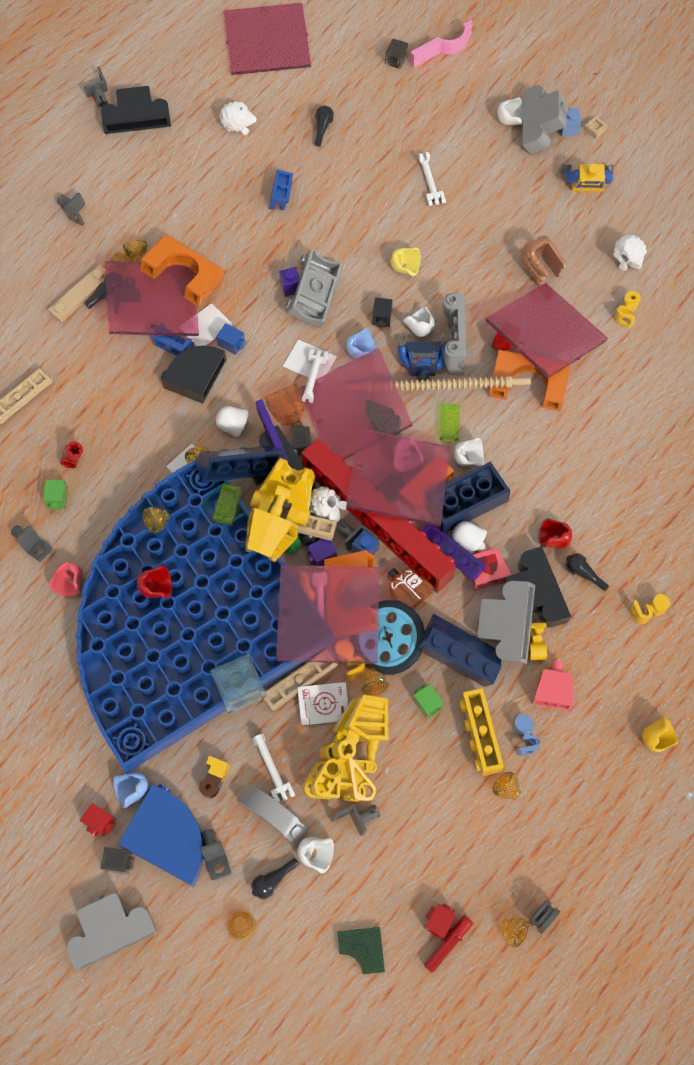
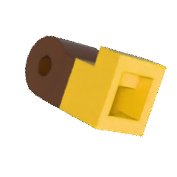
[199,756,230,799]

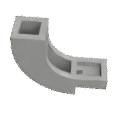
[237,784,308,846]

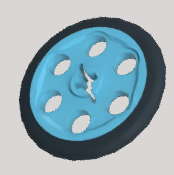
[352,600,425,675]

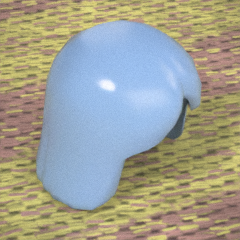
[346,328,377,359]
[113,772,149,808]

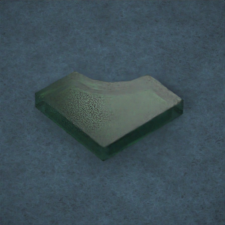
[337,927,385,975]

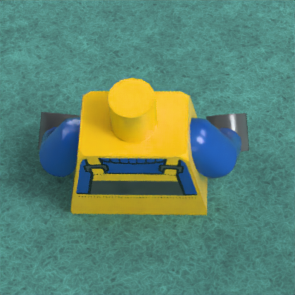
[561,163,614,192]

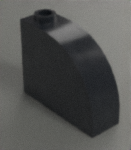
[161,346,227,404]

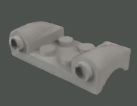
[285,248,343,328]
[442,293,467,375]

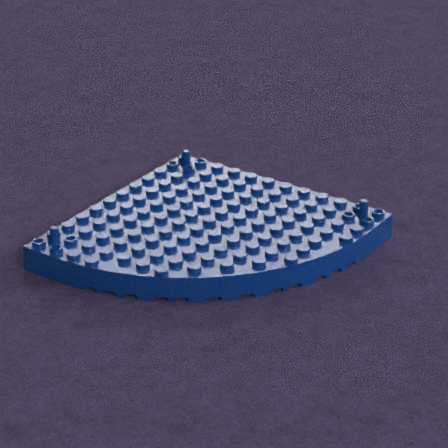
[76,459,334,774]

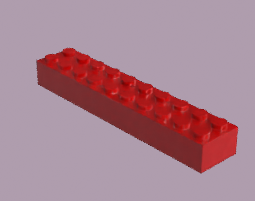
[301,438,456,593]

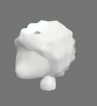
[219,101,257,135]
[613,234,647,271]
[309,486,347,522]

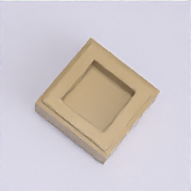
[584,116,608,139]

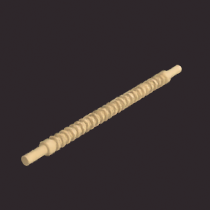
[347,376,531,393]

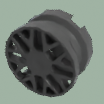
[528,899,561,934]

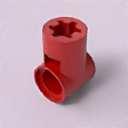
[60,441,83,469]

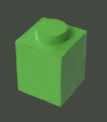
[43,480,68,510]
[413,684,444,719]

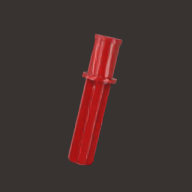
[424,915,474,973]

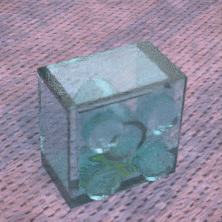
[210,654,266,714]

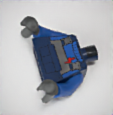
[395,332,452,382]

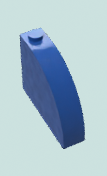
[118,784,204,887]

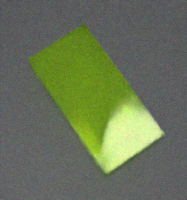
[440,404,460,441]
[213,484,243,526]

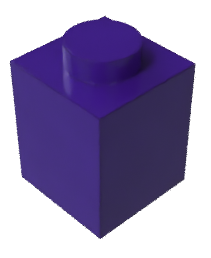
[279,267,300,297]
[306,539,337,569]

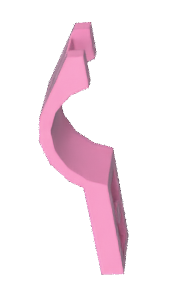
[410,20,473,67]

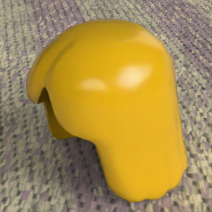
[642,716,678,753]

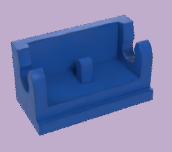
[269,170,293,211]
[152,324,195,356]

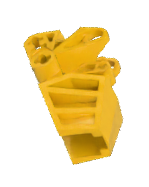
[245,458,315,562]
[302,695,388,802]

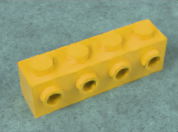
[459,688,504,777]

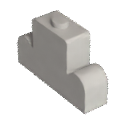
[522,85,568,154]
[477,581,535,664]
[67,893,158,971]

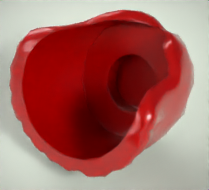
[538,518,572,549]
[137,565,172,598]

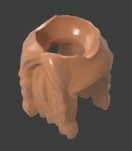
[521,236,566,286]

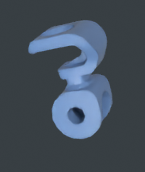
[513,714,540,756]

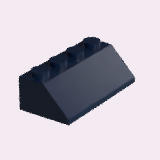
[196,446,283,483]
[424,461,510,533]
[417,614,501,687]

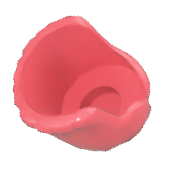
[49,562,83,597]

